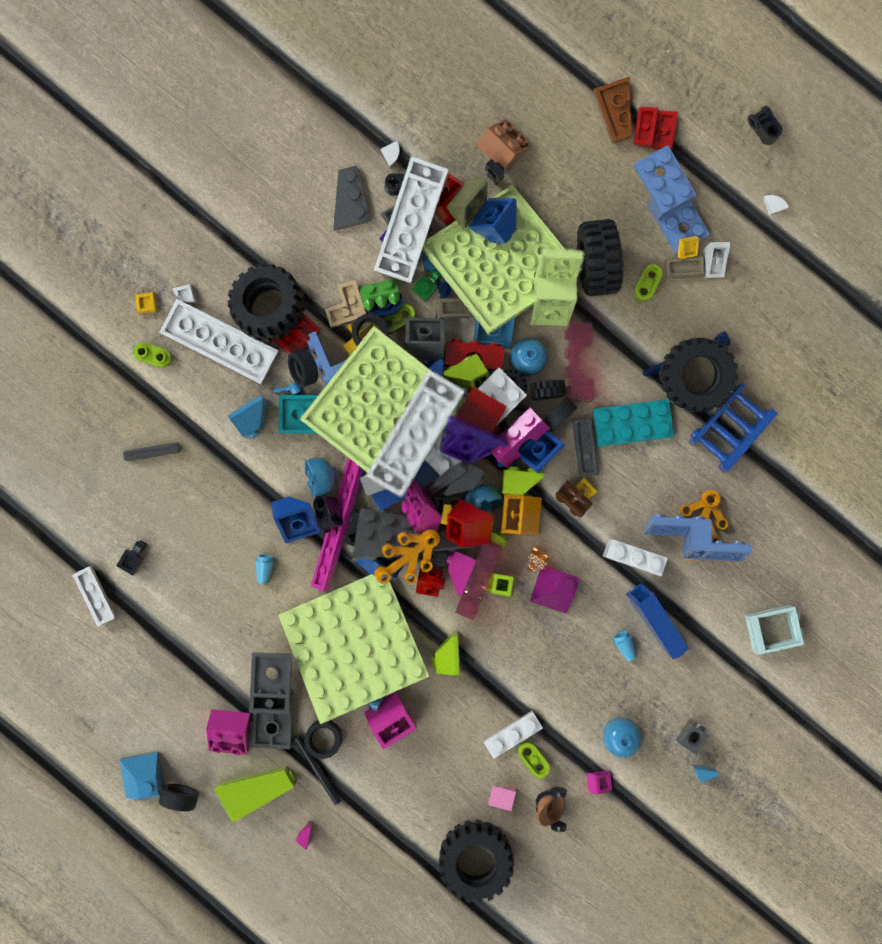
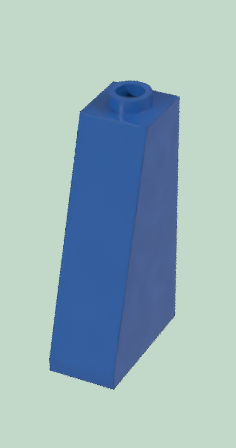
[363,462,440,511]
[626,583,689,660]

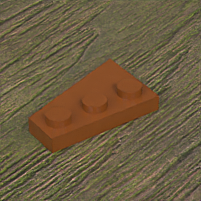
[593,76,631,144]

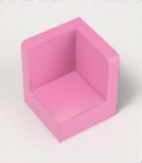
[488,785,516,811]

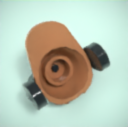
[536,787,567,832]

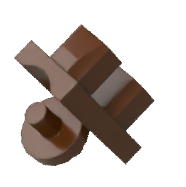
[555,480,593,518]

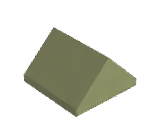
[446,178,488,229]

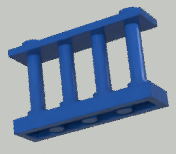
[688,383,778,472]

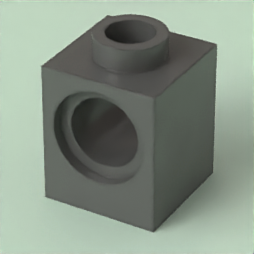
[676,721,709,755]

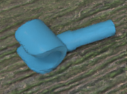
[274,383,302,395]

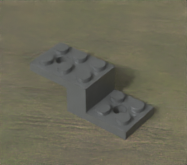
[249,652,294,749]

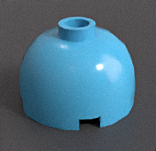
[510,338,548,376]
[304,458,337,497]
[464,484,503,512]
[603,718,642,758]

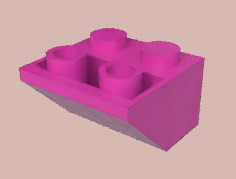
[402,478,442,534]
[364,691,417,750]
[206,709,251,755]

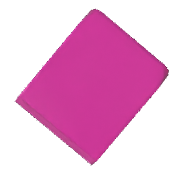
[587,771,612,795]
[296,821,313,850]

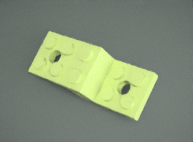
[530,249,583,326]

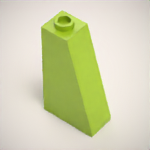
[214,766,297,823]

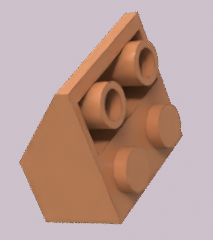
[476,119,532,170]

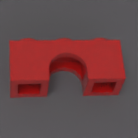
[444,339,504,372]

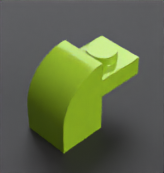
[476,570,516,597]

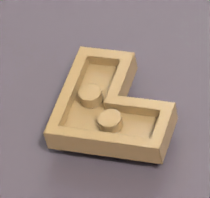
[325,280,366,328]

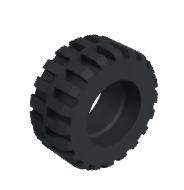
[577,219,623,297]
[227,264,306,342]
[659,338,739,412]
[439,820,514,903]

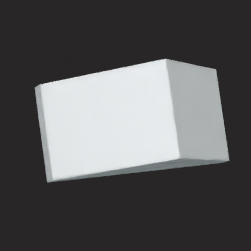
[704,242,730,278]

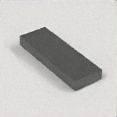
[572,418,598,477]

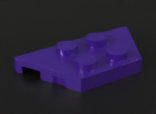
[439,415,508,465]

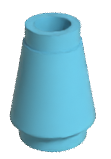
[255,554,274,584]
[613,631,637,661]

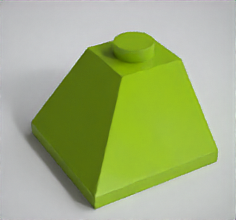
[431,631,460,676]

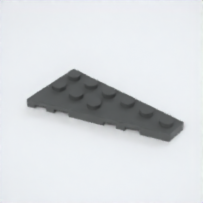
[352,508,472,562]

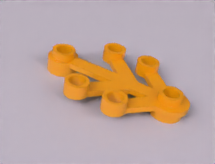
[679,490,728,561]
[374,529,440,584]

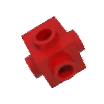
[416,568,446,597]

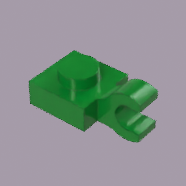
[411,268,442,302]

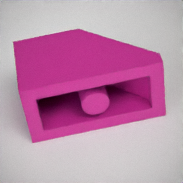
[446,551,477,596]

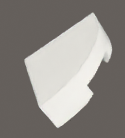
[381,141,400,168]
[763,195,789,215]
[172,284,197,304]

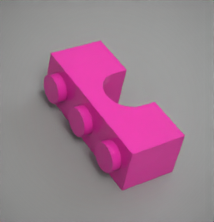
[491,408,549,468]

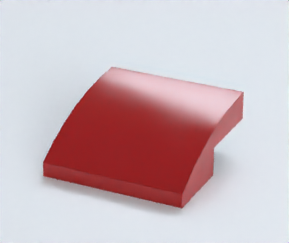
[633,107,678,151]
[272,312,321,355]
[456,387,507,433]

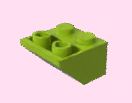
[442,354,489,393]
[501,467,544,495]

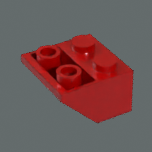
[446,499,494,547]

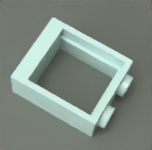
[744,605,805,655]

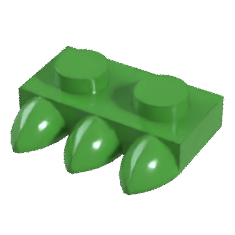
[359,278,400,311]

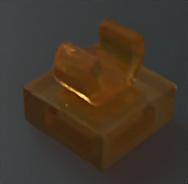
[527,547,549,572]

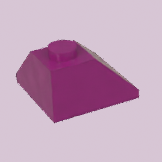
[530,565,581,613]

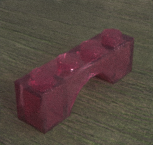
[564,323,594,402]
[455,543,503,620]

